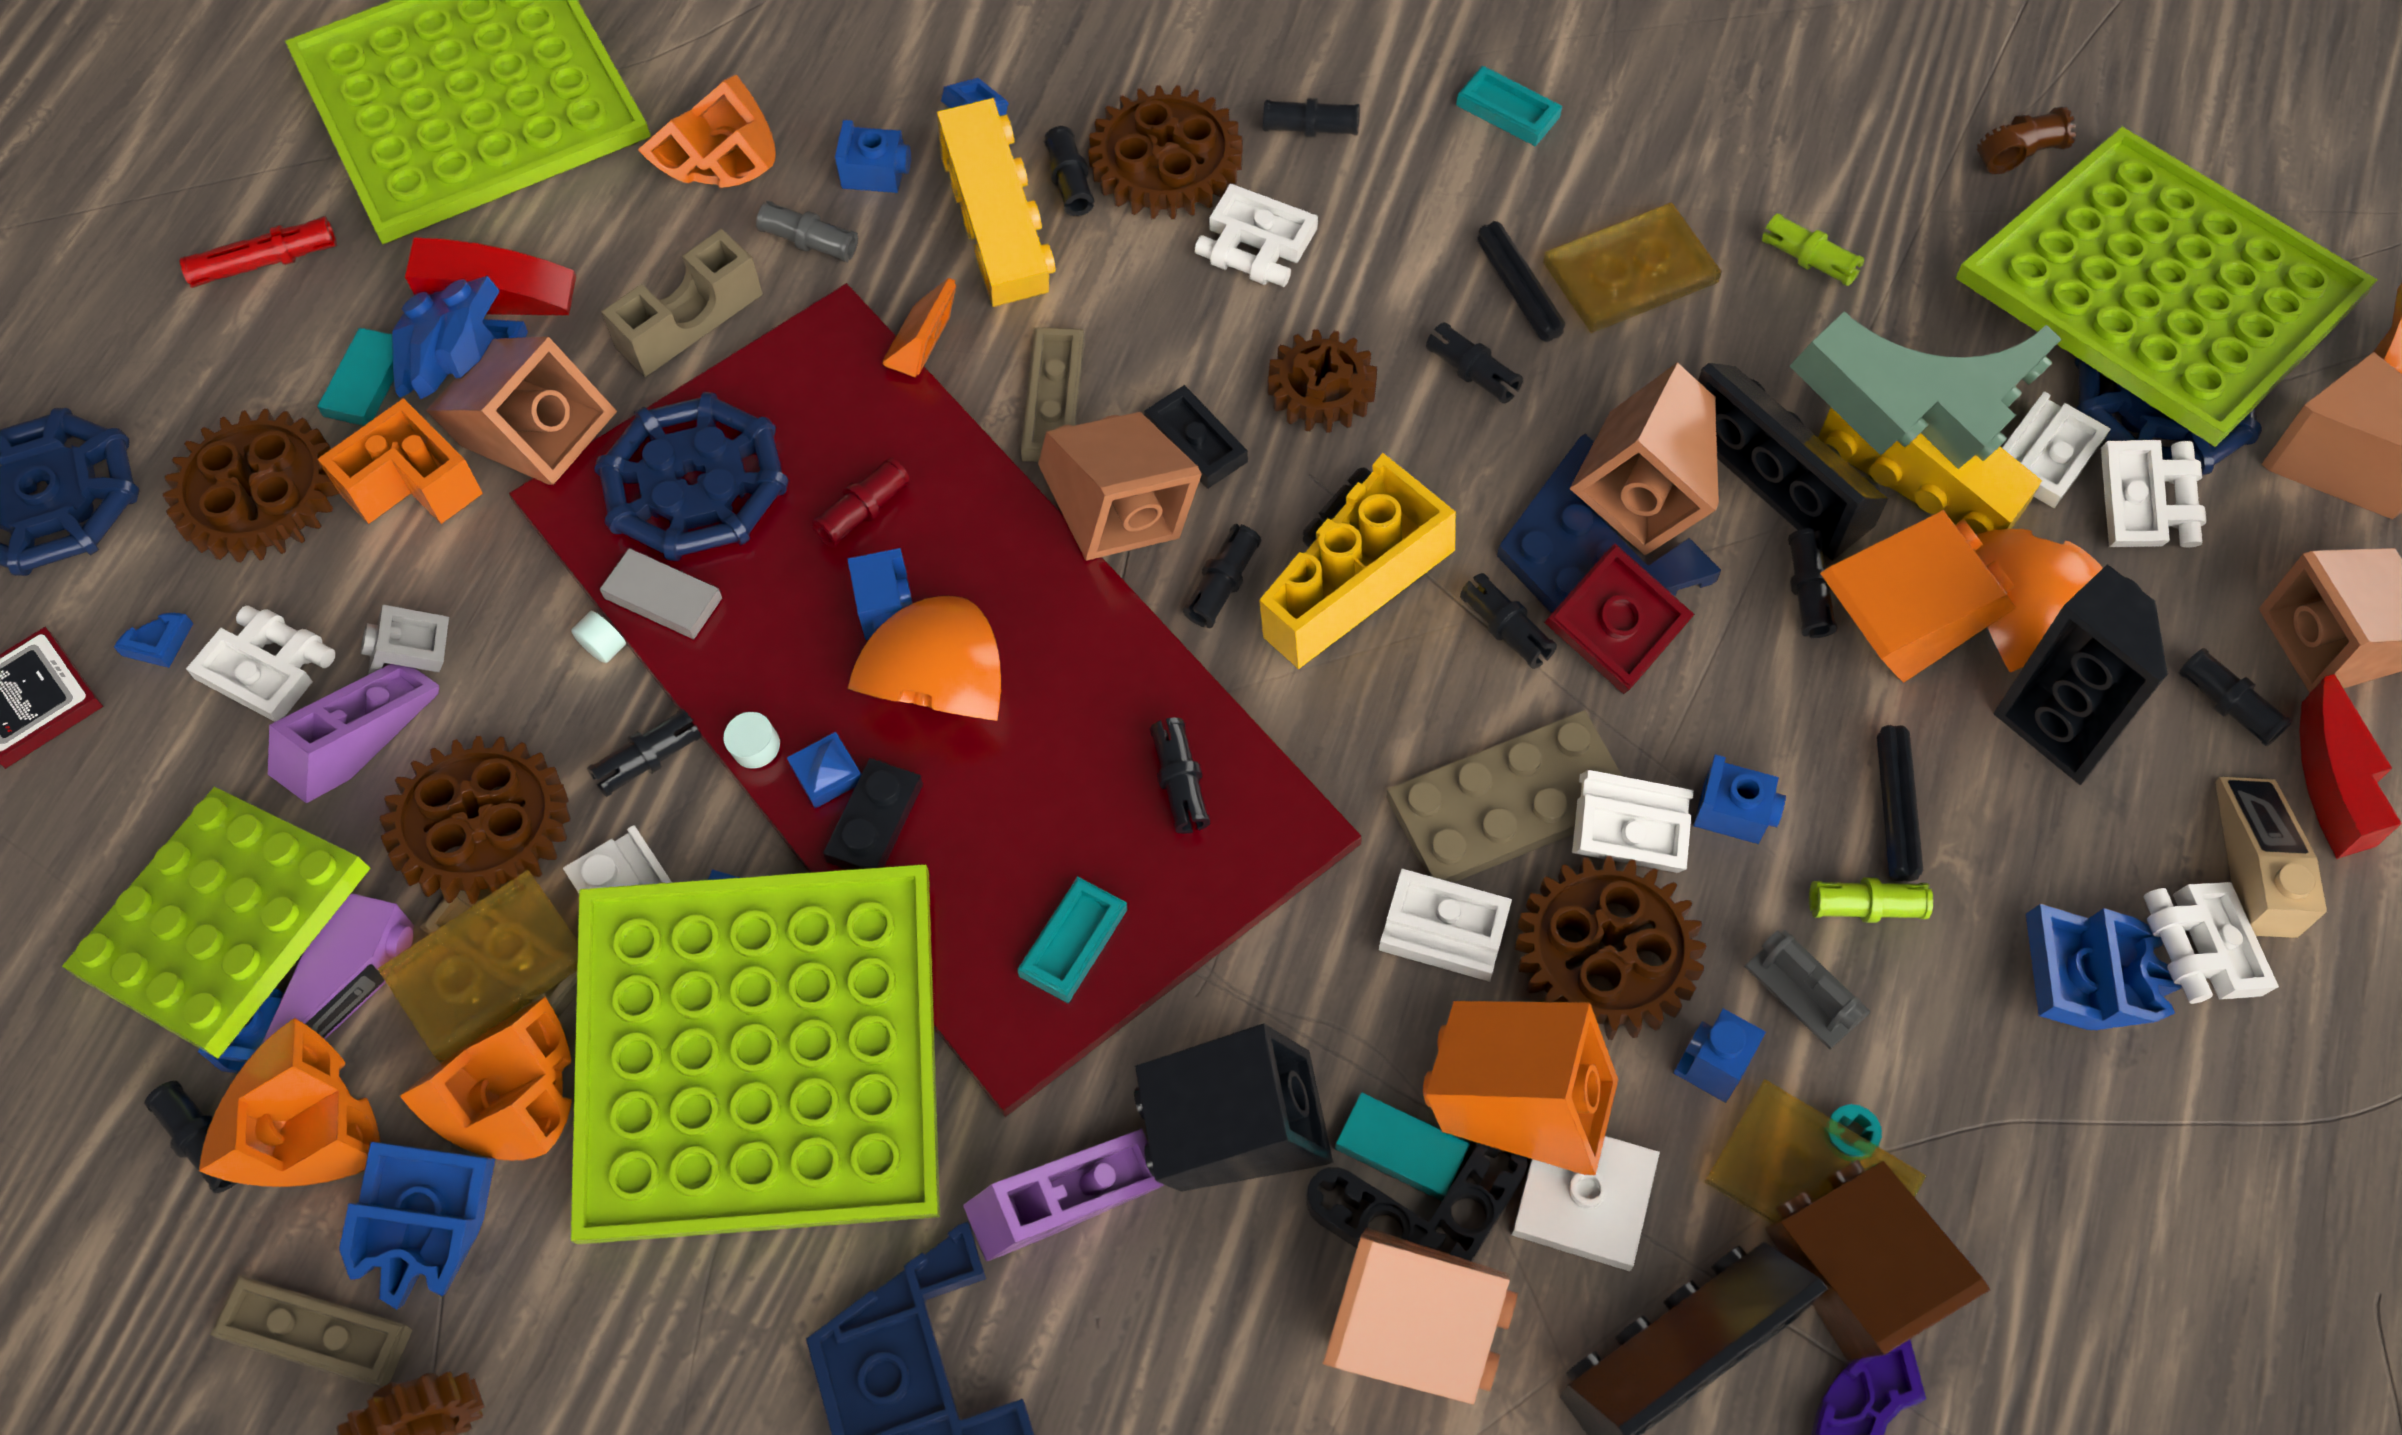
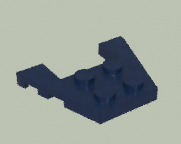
[1497,433,1721,613]
[806,1222,1035,1435]

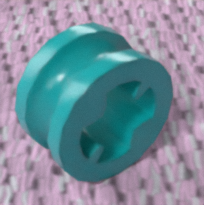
[1823,1104,1882,1162]

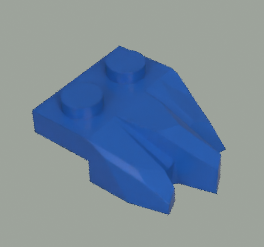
[392,276,500,400]
[2026,904,2182,1030]
[339,1142,495,1310]

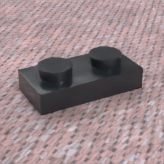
[1144,385,1248,489]
[823,758,923,870]

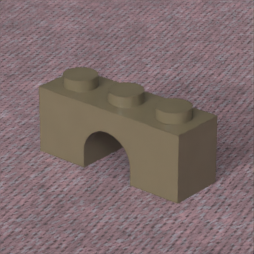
[601,228,763,377]

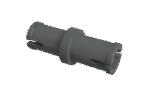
[756,200,858,262]

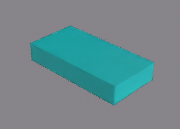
[1456,65,1562,147]
[317,328,394,426]
[1017,877,1127,1003]
[1335,1092,1470,1201]

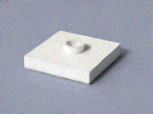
[1512,1136,1660,1271]

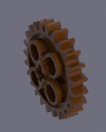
[1088,85,1243,219]
[163,409,339,562]
[379,736,571,904]
[1515,856,1706,1040]

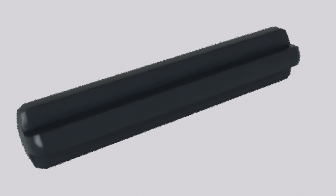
[1477,221,1565,342]
[1877,725,1923,882]

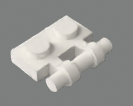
[1195,183,1318,287]
[2101,440,2206,548]
[186,605,335,722]
[2143,882,2279,1004]

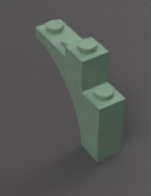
[1789,311,2062,469]

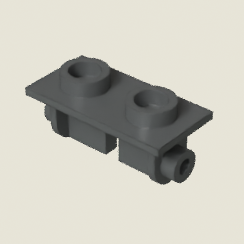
[1744,930,1871,1050]

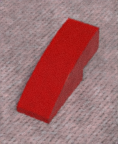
[405,237,576,315]
[2299,674,2402,859]

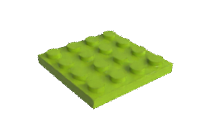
[62,787,371,1059]

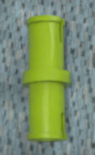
[1762,213,1864,286]
[1809,877,1933,923]

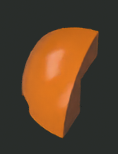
[638,75,776,188]
[1975,529,2103,673]
[848,596,1001,721]
[400,997,572,1161]
[199,1018,381,1187]

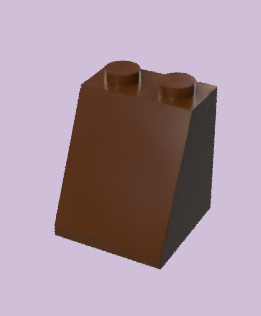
[1765,1159,1991,1360]

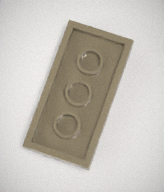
[1386,710,1622,883]

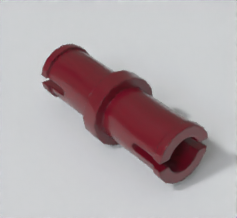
[811,458,910,547]

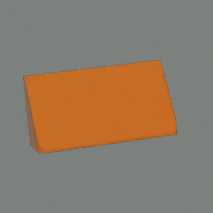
[883,278,957,377]

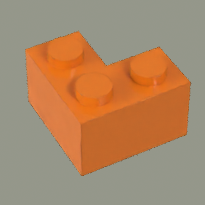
[317,398,483,524]

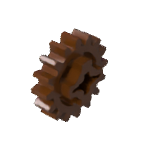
[1267,329,1377,433]
[336,1371,485,1435]

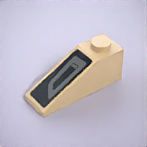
[2215,777,2327,938]

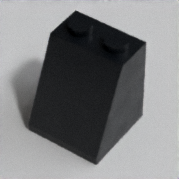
[1134,1023,1333,1192]

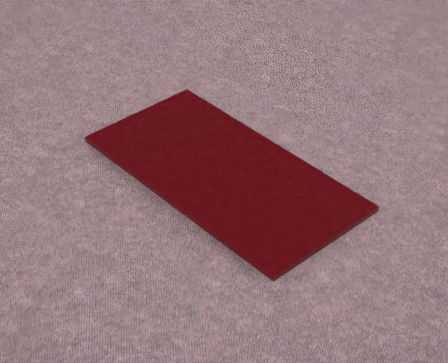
[509,283,1362,1117]

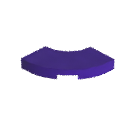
[1811,1339,1926,1435]

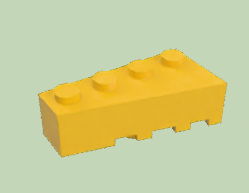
[937,98,1056,307]
[1818,407,2042,534]
[1259,453,1456,669]

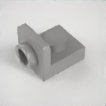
[361,605,449,675]

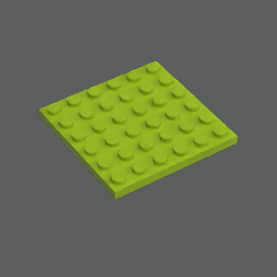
[285,0,651,245]
[1955,126,2378,447]
[571,865,940,1244]

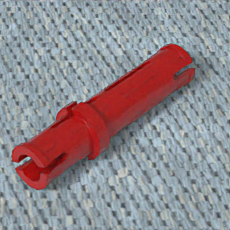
[179,216,337,288]

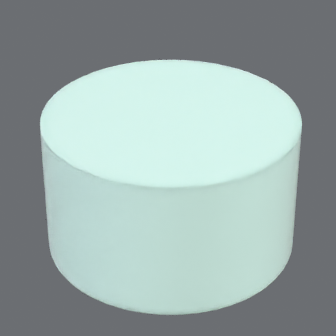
[571,610,626,663]
[724,712,780,768]

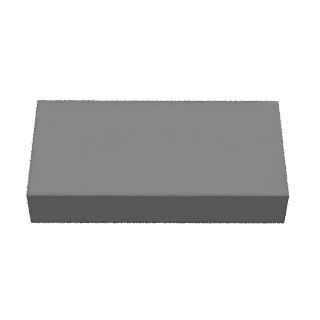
[600,548,722,639]

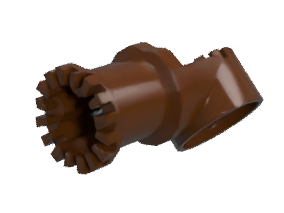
[1977,107,2076,174]

